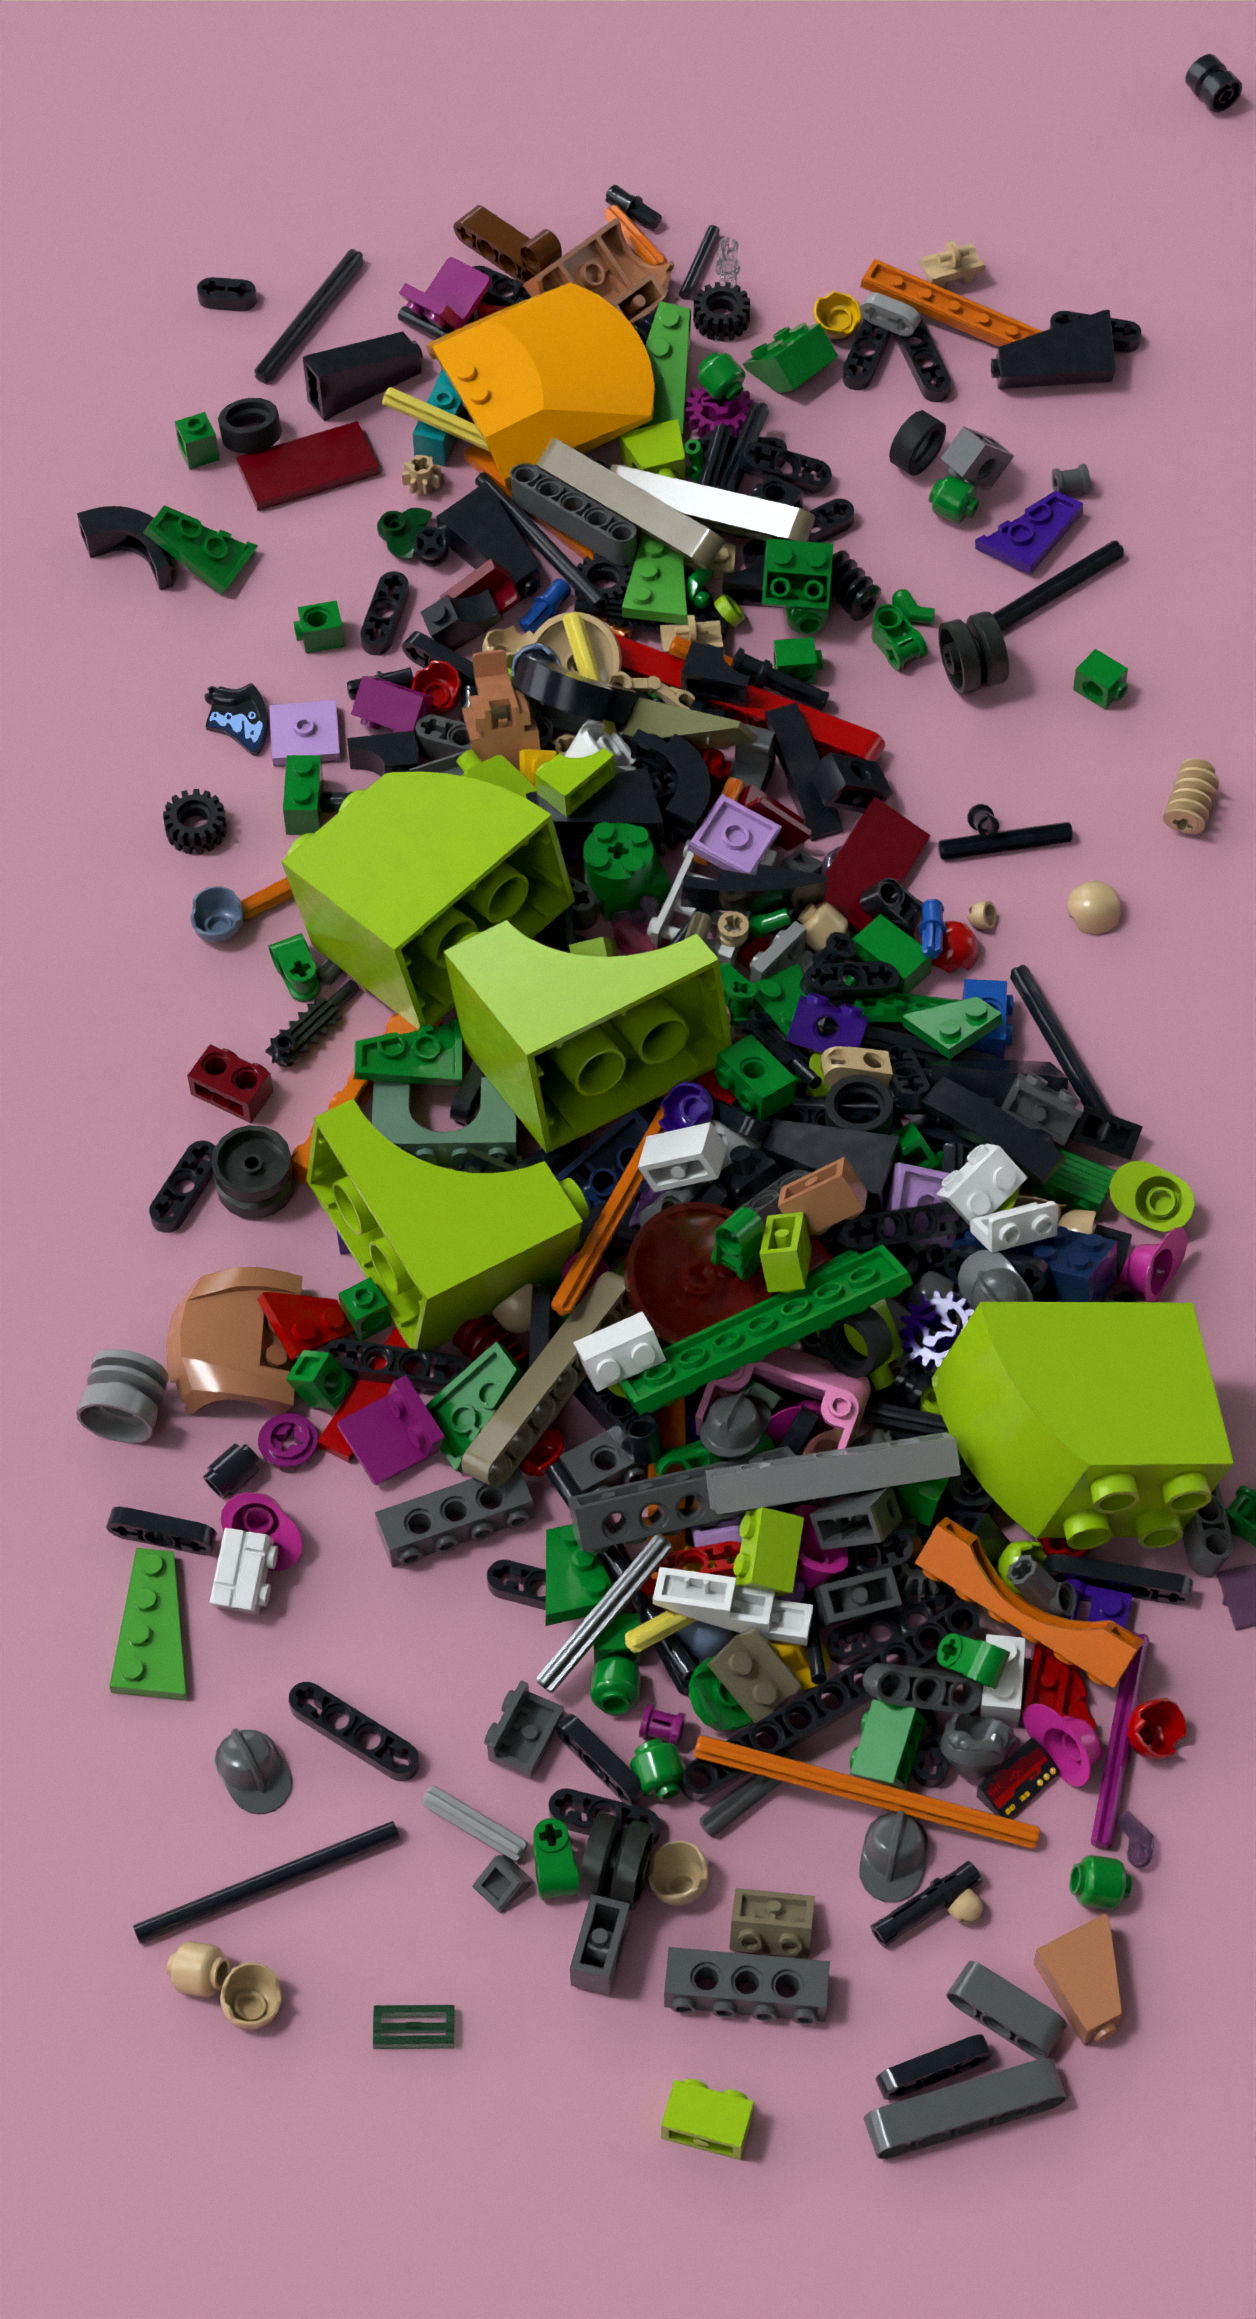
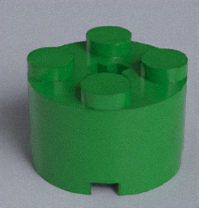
[583,822,654,904]

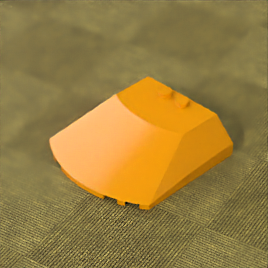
[426,283,656,490]

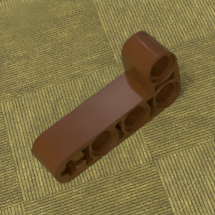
[453,205,562,283]

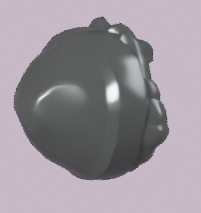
[940,1713,1016,1780]

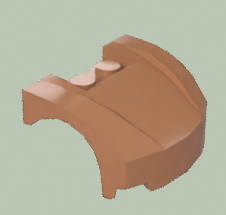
[523,217,674,324]
[166,1267,303,1416]

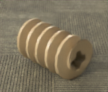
[1163,758,1220,835]

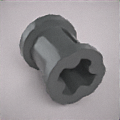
[1052,464,1091,494]

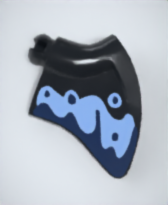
[204,683,268,756]

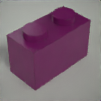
[351,676,434,736]

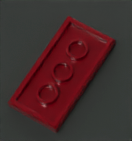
[236,421,380,511]
[813,797,931,934]

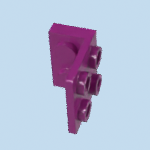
[337,1375,445,1485]

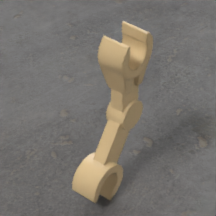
[608,671,695,709]

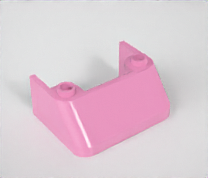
[695,1347,870,1449]

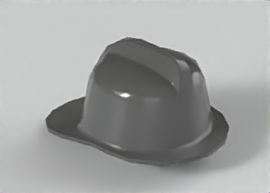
[958,1250,1034,1310]
[699,1393,772,1458]
[215,1728,291,1814]
[859,1810,928,1902]

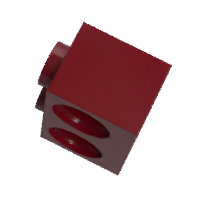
[187,1044,273,1123]

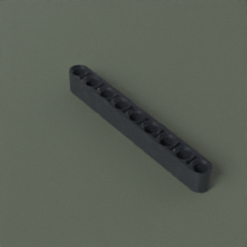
[680,1602,980,1802]

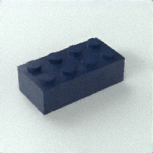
[951,1226,1117,1302]

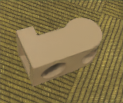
[821,1046,893,1088]

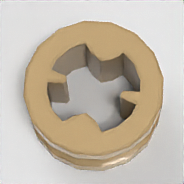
[717,911,749,947]

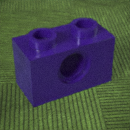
[786,993,868,1053]

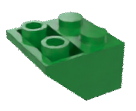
[743,323,838,393]
[762,538,834,611]

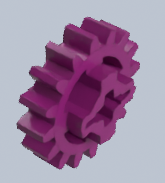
[685,384,754,437]

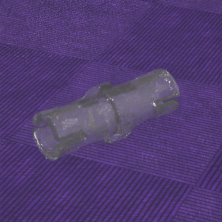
[716,237,741,288]

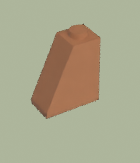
[1033,1913,1122,2045]

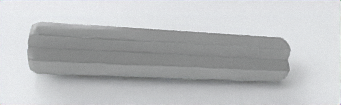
[422,1786,528,1861]

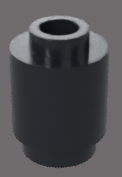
[203,1443,260,1499]

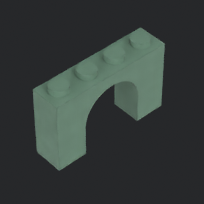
[372,1077,518,1167]

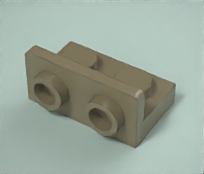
[707,1629,802,1723]
[730,1888,815,1958]

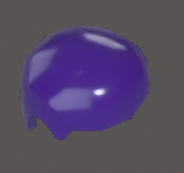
[658,1082,713,1132]

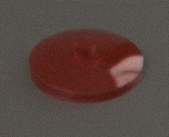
[624,1202,772,1344]

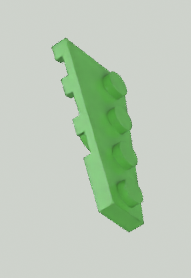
[639,301,691,438]
[622,533,687,625]
[109,1548,187,1701]

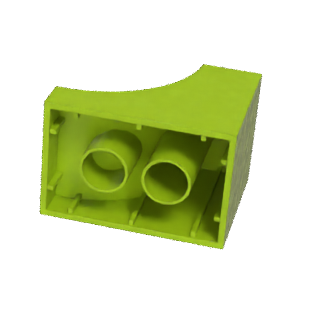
[443,920,732,1153]
[306,1098,589,1351]

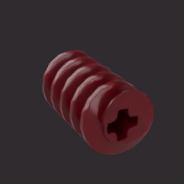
[452,1314,529,1390]

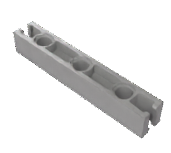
[705,1432,961,1514]

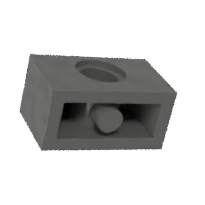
[941,426,1014,488]
[560,1431,648,1494]
[810,1567,902,1629]
[570,1894,630,1995]

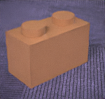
[778,1157,867,1236]

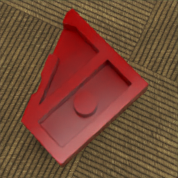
[257,1292,354,1360]
[1020,1643,1096,1731]

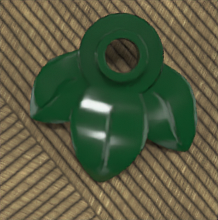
[377,508,432,560]

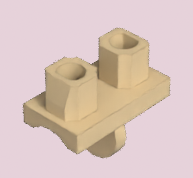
[920,240,985,289]
[660,615,723,657]

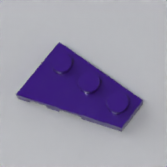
[975,491,1083,575]

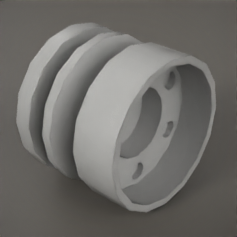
[76,1349,169,1443]

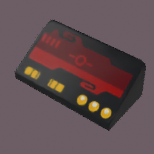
[976,1737,1060,1818]

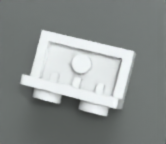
[936,1143,1027,1226]
[970,1201,1058,1253]

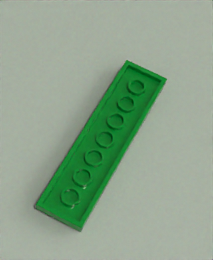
[617,1244,913,1415]

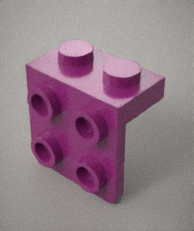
[399,257,492,331]

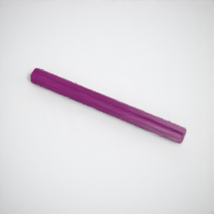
[1091,1632,1149,1849]

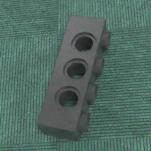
[375,1466,534,1567]
[664,1947,830,2025]

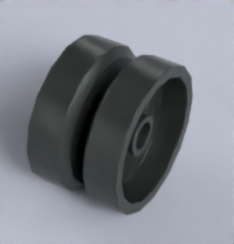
[938,611,1009,694]
[211,1125,295,1219]
[578,1812,654,1911]

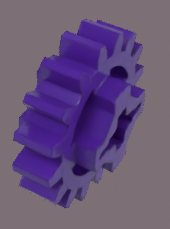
[898,1290,975,1372]

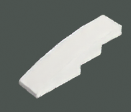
[653,1567,813,1646]

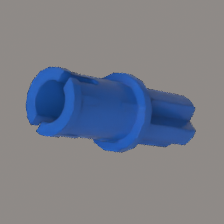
[519,578,571,634]
[919,899,947,959]

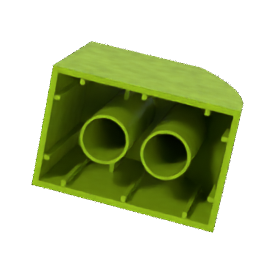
[281,771,575,1029]
[931,1302,1234,1550]

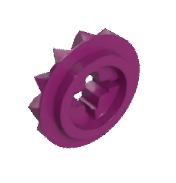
[258,1413,318,1470]

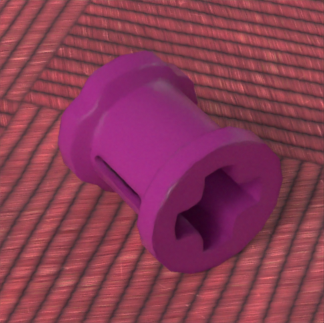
[639,1704,686,1747]

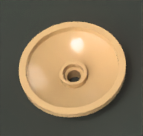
[528,612,622,685]

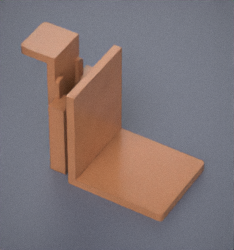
[462,649,540,772]

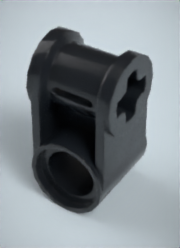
[860,878,923,939]

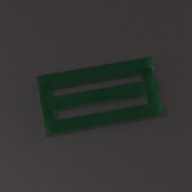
[373,2005,455,2049]

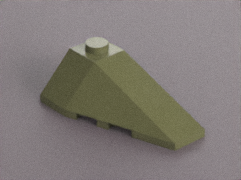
[622,698,758,750]

